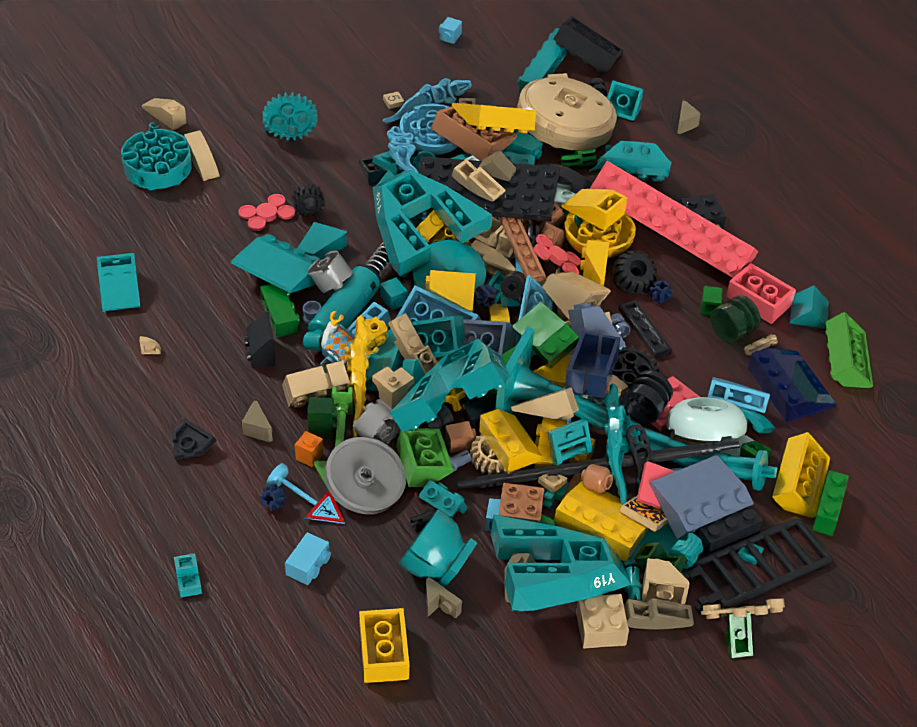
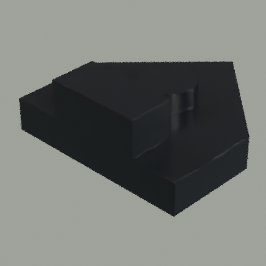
[172,419,217,461]

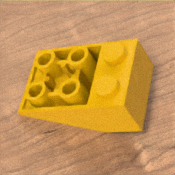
[561,189,628,231]
[416,210,472,246]

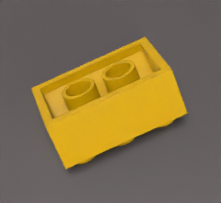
[479,409,544,473]

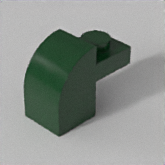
[634,543,688,573]

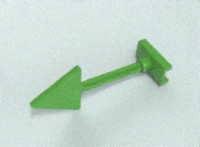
[314,386,353,501]

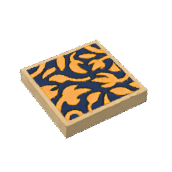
[620,495,669,532]

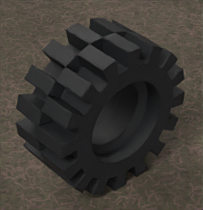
[291,183,325,217]

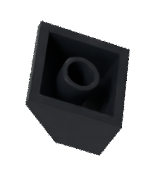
[244,312,275,368]

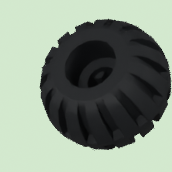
[612,250,657,295]

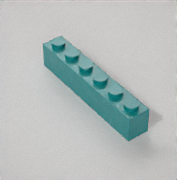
[517,28,569,93]

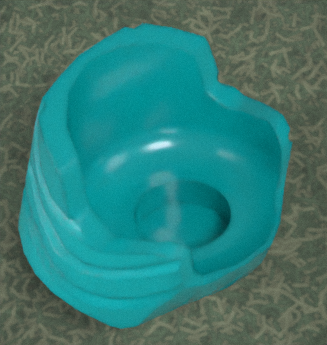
[668,532,703,569]

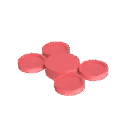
[239,194,295,231]
[533,234,581,274]

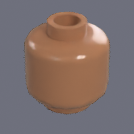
[581,464,613,493]

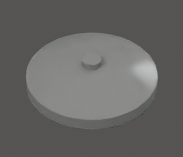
[325,437,406,514]

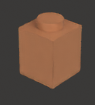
[445,421,476,453]

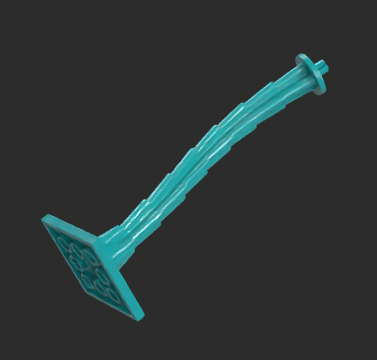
[495,327,777,491]

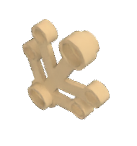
[701,598,785,619]

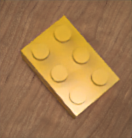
[359,608,409,683]

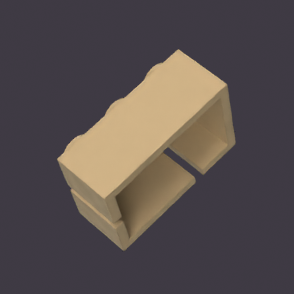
[282,361,350,408]

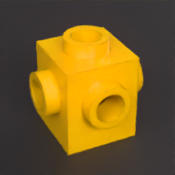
[364,316,388,348]

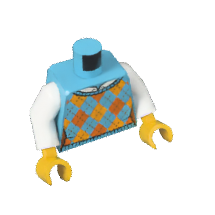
[320,311,379,372]

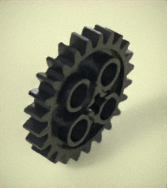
[612,345,661,388]

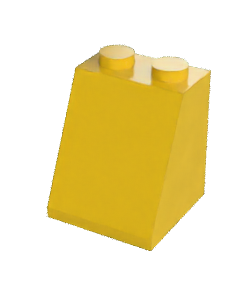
[426,270,476,312]

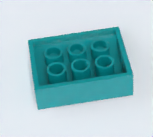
[231,234,319,293]

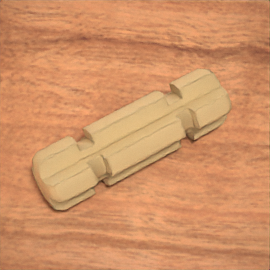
[744,334,778,356]

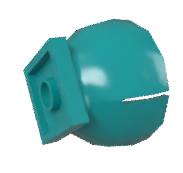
[399,509,477,588]

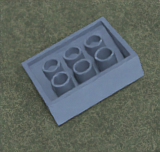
[649,455,754,539]

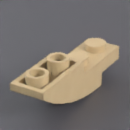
[388,313,438,374]

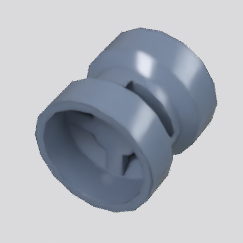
[303,301,322,326]
[610,313,631,339]

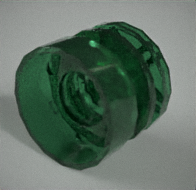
[710,295,761,344]

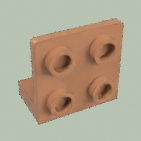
[499,483,544,523]

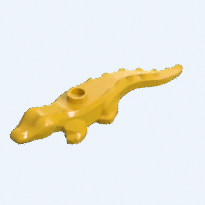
[344,316,371,438]

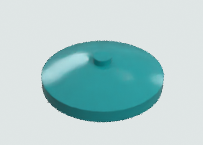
[413,240,486,298]

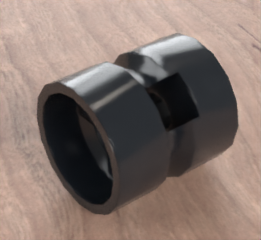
[500,271,526,299]
[419,405,455,432]

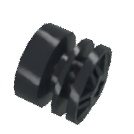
[621,370,673,424]

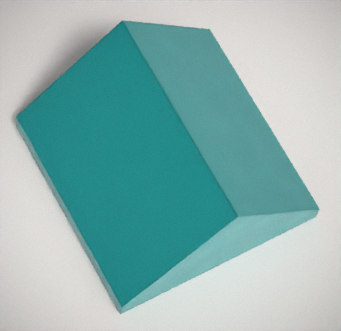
[607,80,644,121]
[789,286,829,329]

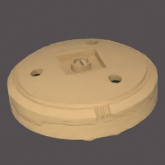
[517,77,617,150]

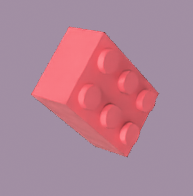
[726,263,796,324]

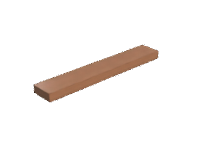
[499,217,546,282]

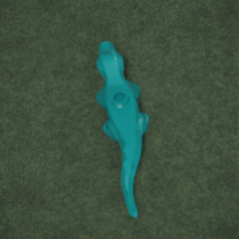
[603,384,631,505]

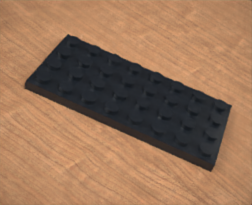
[418,156,560,221]

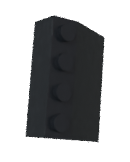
[553,16,624,74]

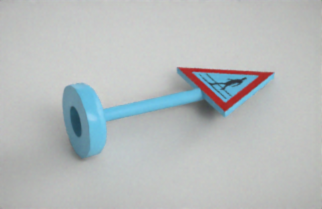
[266,463,345,524]

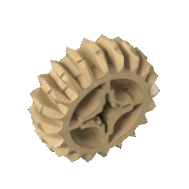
[470,434,519,475]

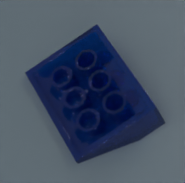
[748,348,837,422]

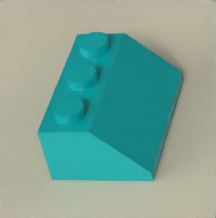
[411,316,465,357]

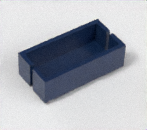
[565,331,620,398]

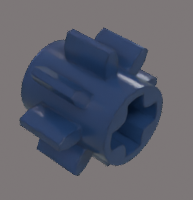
[649,281,673,303]
[474,284,497,308]
[260,484,287,511]

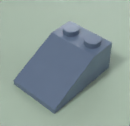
[462,320,516,356]

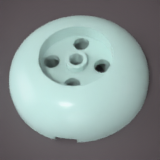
[666,397,747,441]

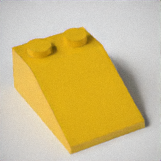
[580,240,609,306]

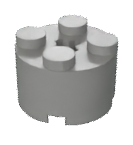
[308,251,353,293]
[353,403,400,444]

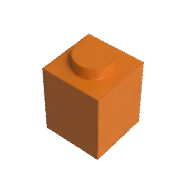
[295,431,323,467]

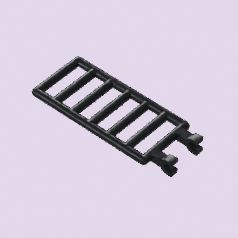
[681,517,833,615]

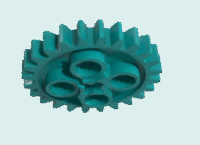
[263,92,318,141]

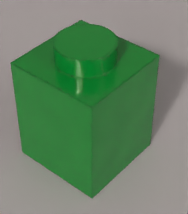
[700,286,722,316]

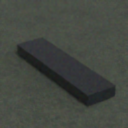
[619,300,672,359]

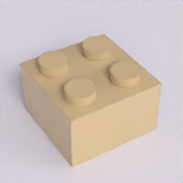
[576,594,629,648]

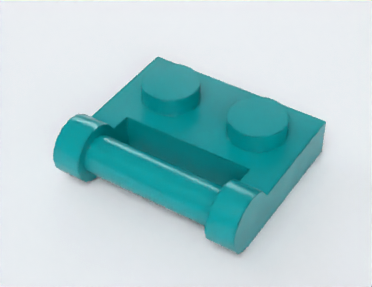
[372,151,415,173]
[548,419,593,466]

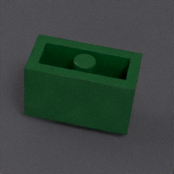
[307,397,337,439]

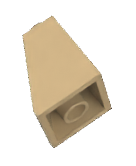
[542,272,611,320]

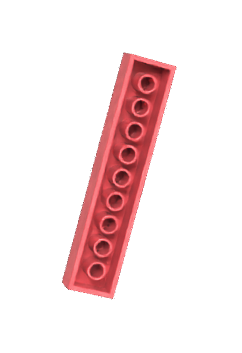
[590,161,759,278]

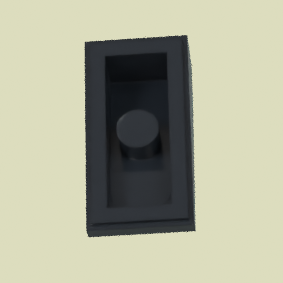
[358,158,385,185]

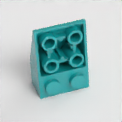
[97,253,141,311]

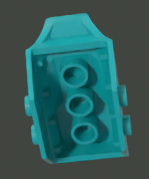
[589,141,671,182]

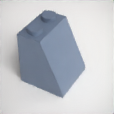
[568,302,626,353]

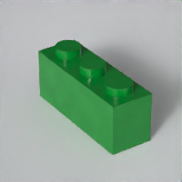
[260,284,300,338]
[812,470,849,536]

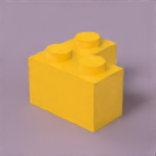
[534,417,567,468]

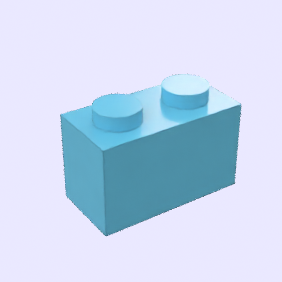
[285,532,331,585]

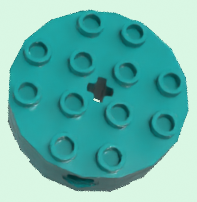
[121,129,192,190]

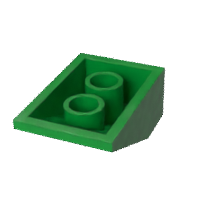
[512,302,579,369]

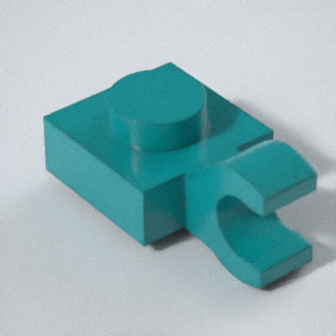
[542,481,569,509]

